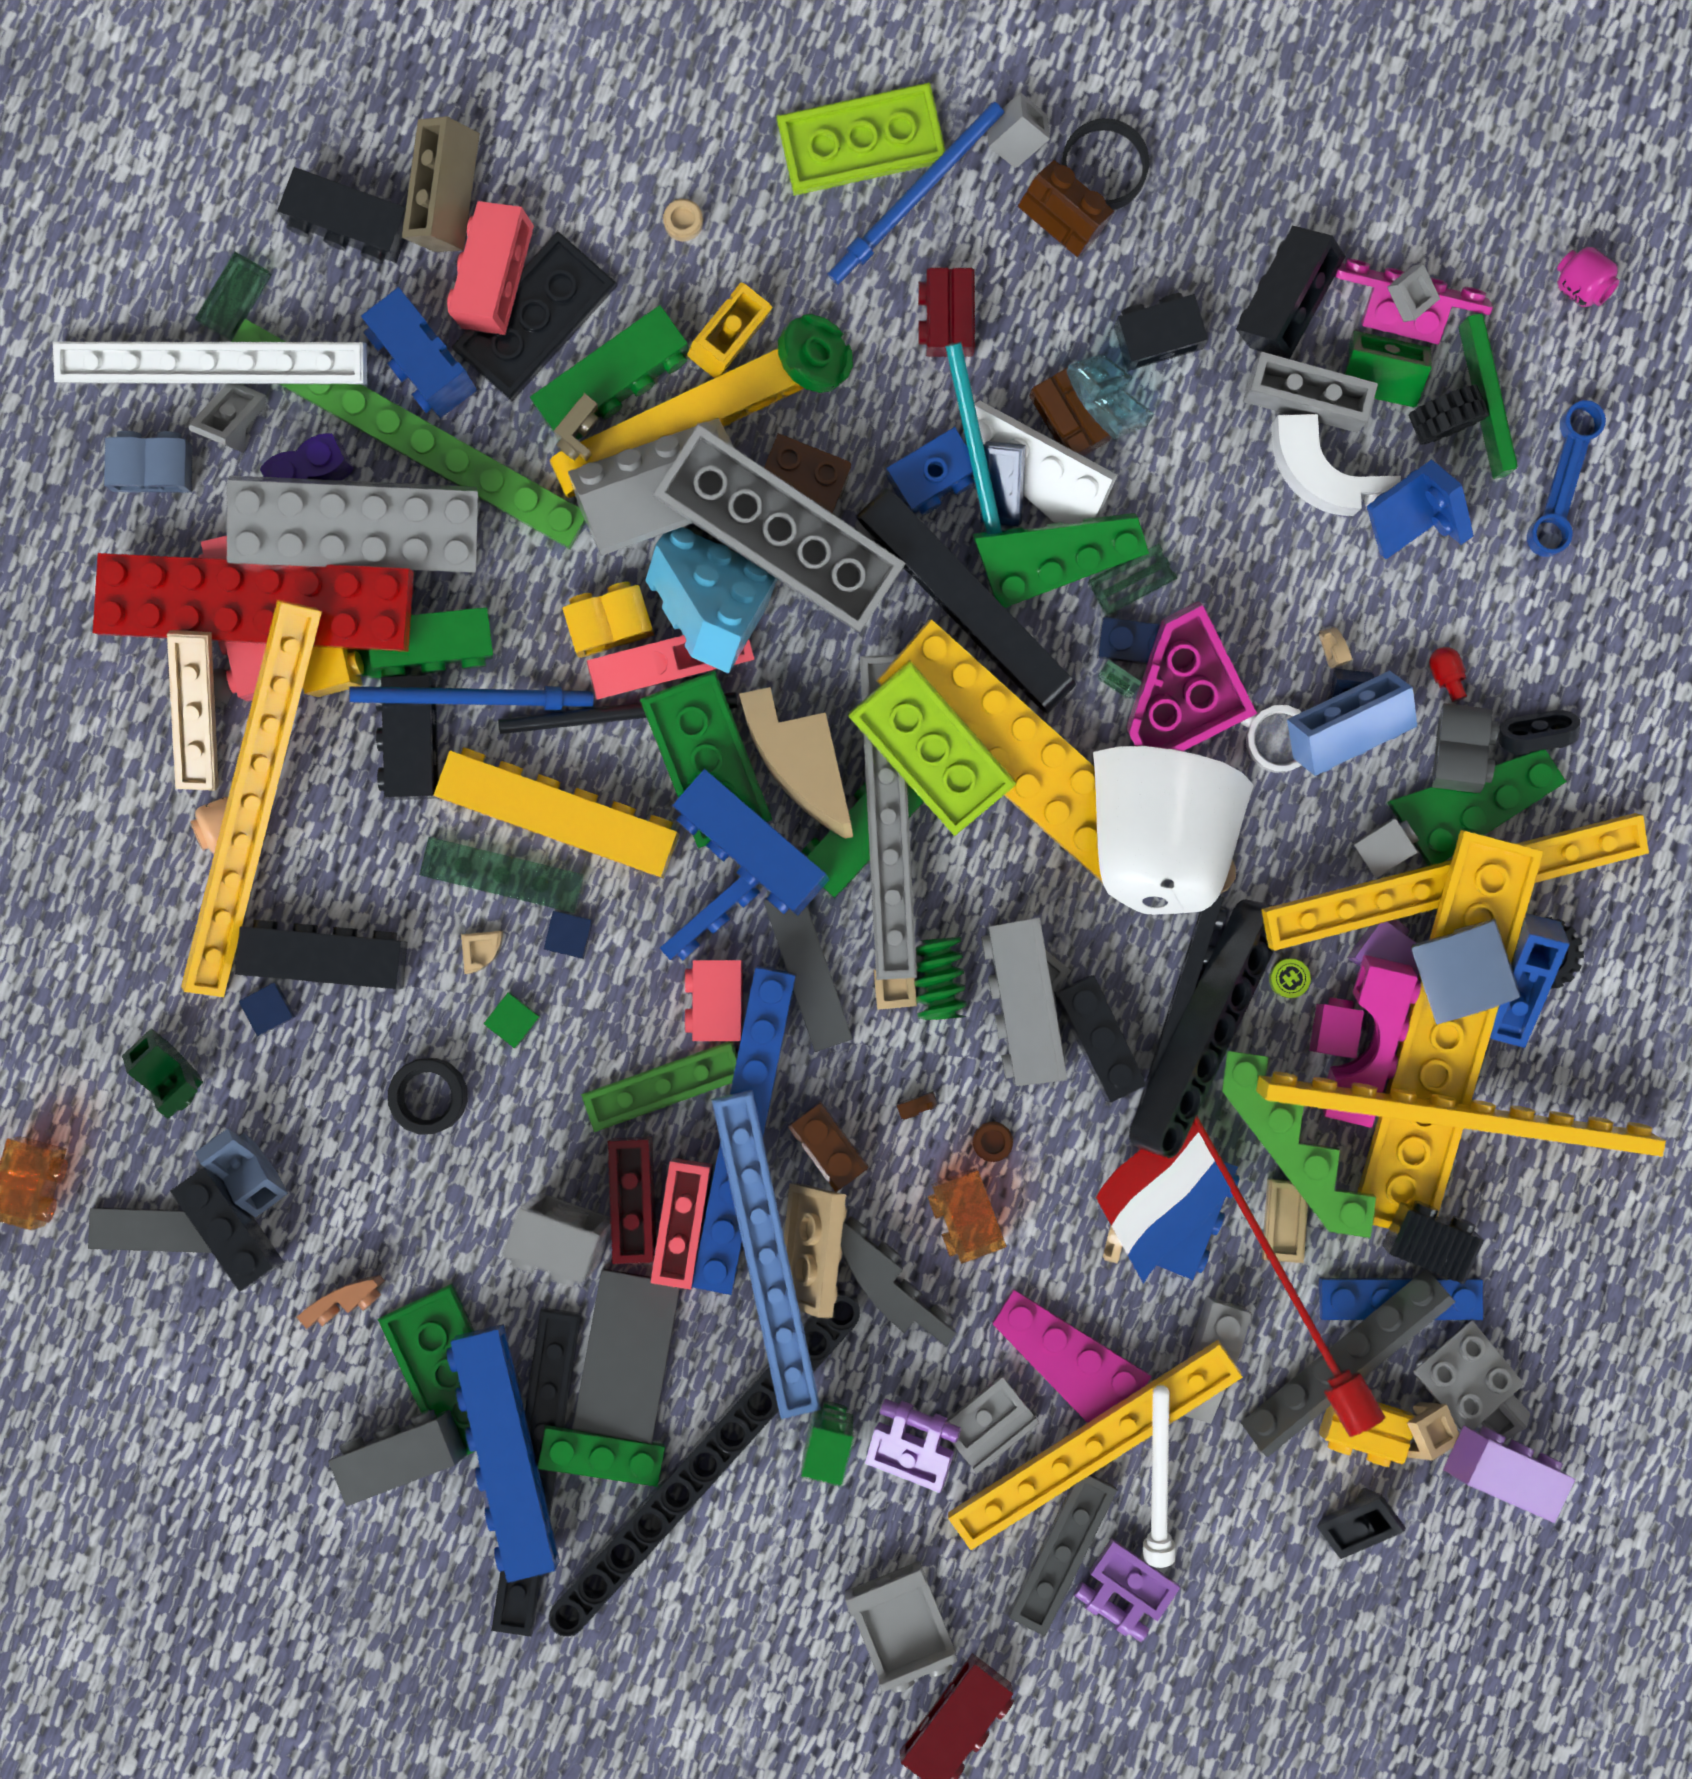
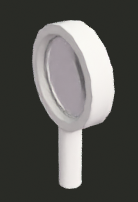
[1240,705,1302,773]

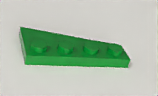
[973,513,1149,608]
[1387,749,1567,866]

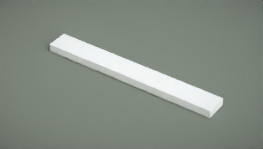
[53,342,367,384]

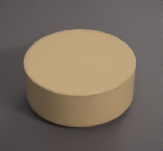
[663,199,703,242]

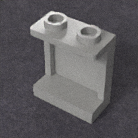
[845,1561,958,1693]

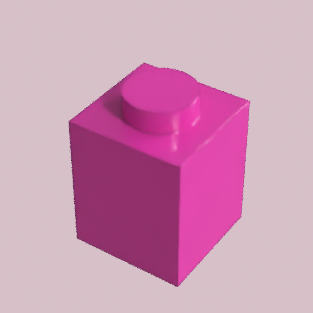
[1309,997,1364,1059]

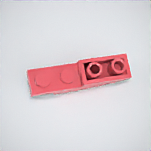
[587,635,754,700]

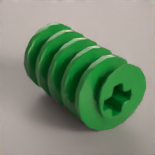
[914,937,967,1020]

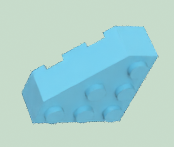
[645,527,777,674]

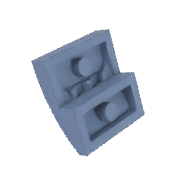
[1411,919,1521,1025]

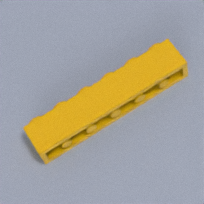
[433,747,680,879]

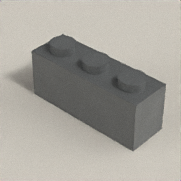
[328,1409,468,1507]

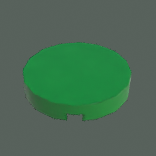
[778,314,853,393]

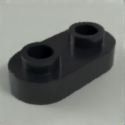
[1499,710,1580,755]

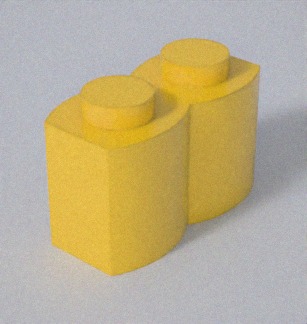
[562,581,654,658]

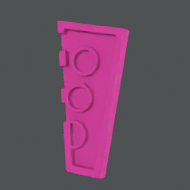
[992,1289,1152,1423]

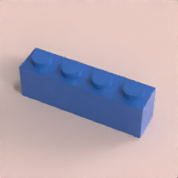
[672,769,830,916]

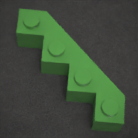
[1222,1051,1376,1238]

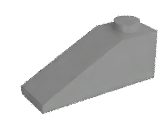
[1183,1296,1252,1424]

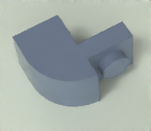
[195,1128,288,1218]

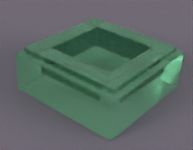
[1097,660,1142,699]

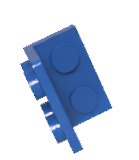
[1367,459,1474,559]

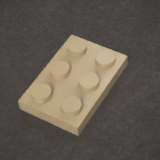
[784,1183,846,1318]

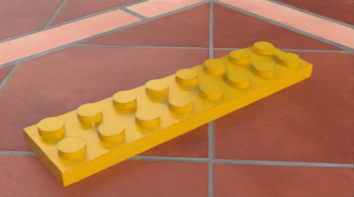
[876,619,1103,883]

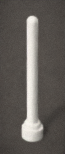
[1143,1385,1175,1568]

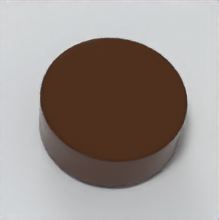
[972,1121,1013,1162]

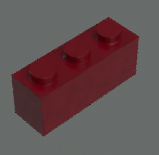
[608,1136,657,1264]
[900,1653,1014,1779]

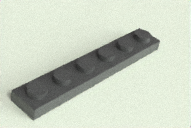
[1240,1269,1456,1457]

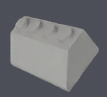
[568,418,733,556]
[981,918,1068,1086]

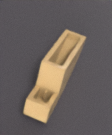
[739,687,853,839]

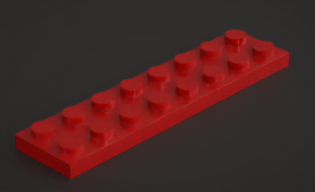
[92,553,414,652]

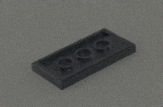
[452,231,617,402]

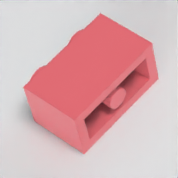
[685,960,743,1041]

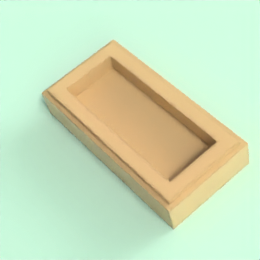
[1262,1179,1308,1263]

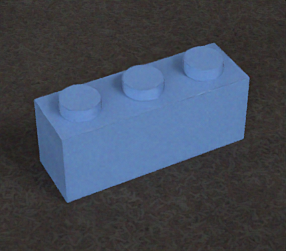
[1287,670,1417,776]

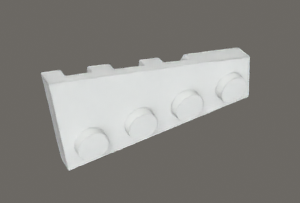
[961,400,1118,524]

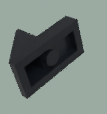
[1316,1488,1406,1559]

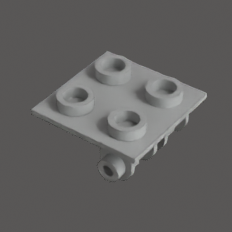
[1413,1320,1524,1430]

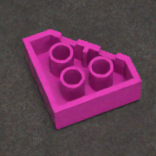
[1126,601,1257,751]

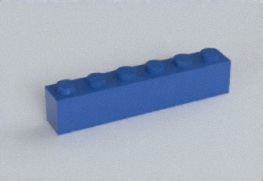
[447,1324,560,1583]

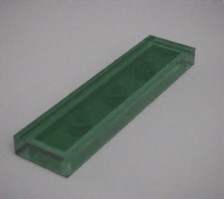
[419,837,585,913]

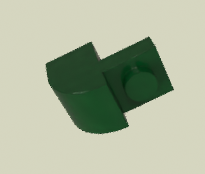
[122,1028,203,1119]

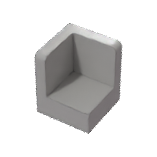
[987,92,1050,168]

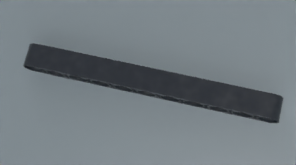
[549,1290,860,1637]

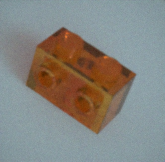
[0,1136,68,1230]
[927,1167,1007,1264]

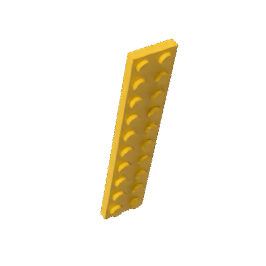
[1357,830,1544,1229]

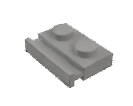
[947,1375,1039,1474]

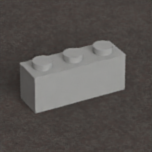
[1243,352,1378,433]

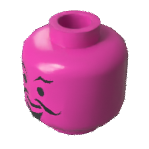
[1557,247,1620,307]

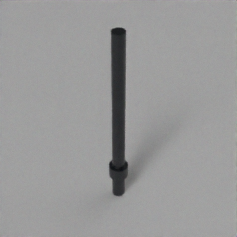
[498,692,738,734]

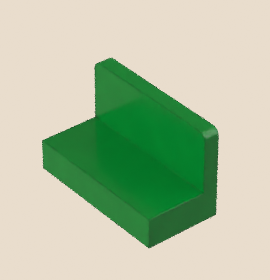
[1344,330,1432,407]

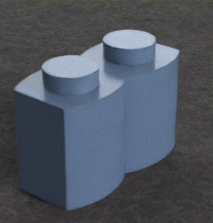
[104,431,193,493]

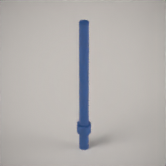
[827,101,1004,285]
[349,686,594,710]

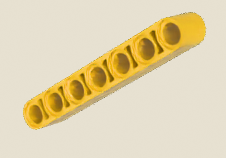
[549,349,805,498]

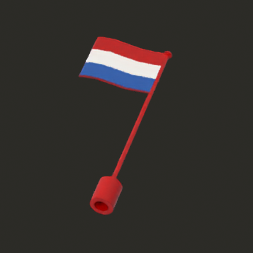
[1095,1116,1386,1437]

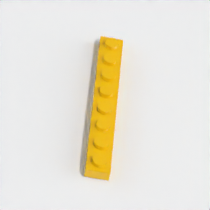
[948,1340,1243,1550]

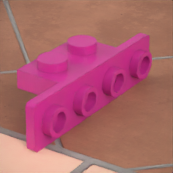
[1335,259,1493,345]

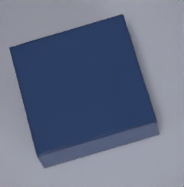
[543,911,593,959]
[239,982,296,1036]

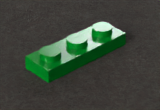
[537,1425,665,1487]

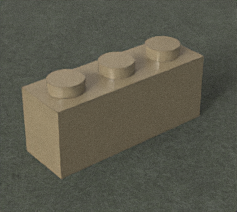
[402,116,480,252]

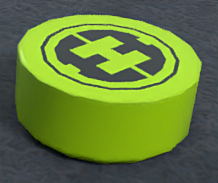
[1269,959,1311,998]

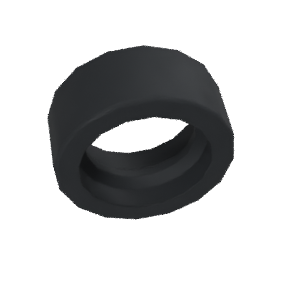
[388,1058,468,1135]

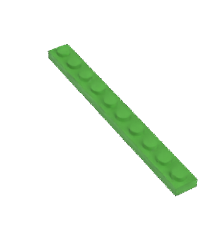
[232,319,586,549]

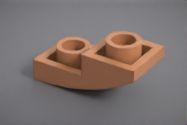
[296,1275,385,1329]

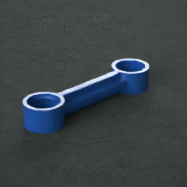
[1527,400,1606,557]

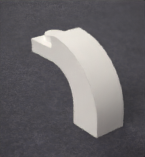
[1271,414,1401,516]

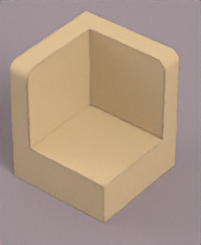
[1407,1402,1459,1461]

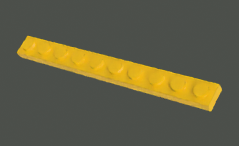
[181,600,321,997]
[1261,813,1649,951]
[1256,1071,1666,1157]

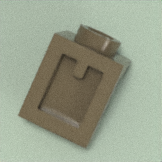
[554,393,599,461]

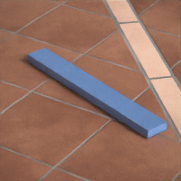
[711,1090,821,1419]

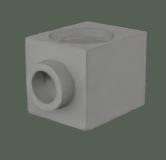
[1352,817,1419,878]

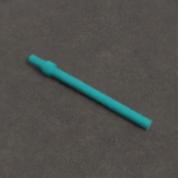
[945,342,1006,534]

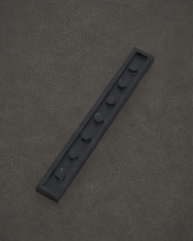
[491,1307,581,1637]

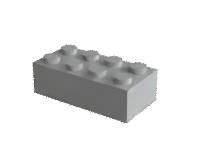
[502,1192,611,1287]

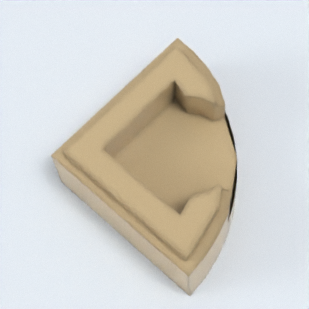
[1318,627,1353,669]
[461,931,503,974]
[1102,1225,1122,1264]

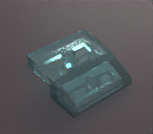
[1066,354,1155,439]

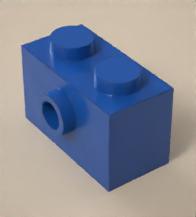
[886,427,975,516]

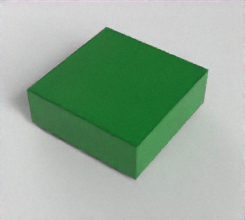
[483,992,541,1049]

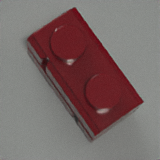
[918,268,975,357]

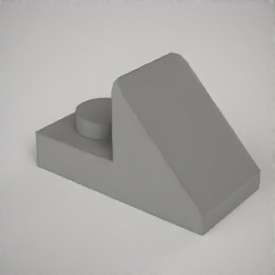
[189,384,266,453]

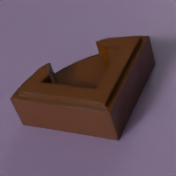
[896,1091,938,1120]

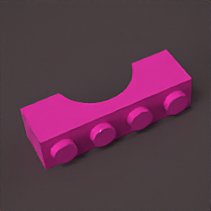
[1322,955,1421,1128]

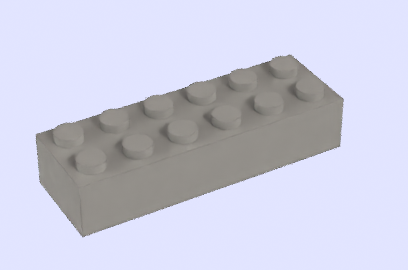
[653,424,905,632]
[227,475,478,572]

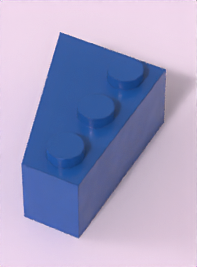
[361,287,477,419]

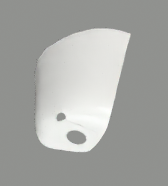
[1093,746,1253,915]

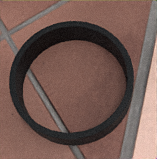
[1061,118,1149,210]

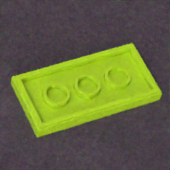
[776,82,946,196]
[848,660,1017,836]

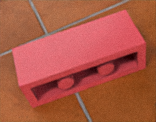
[447,201,534,335]
[650,1158,713,1290]

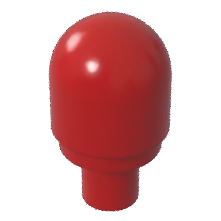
[1429,647,1467,702]

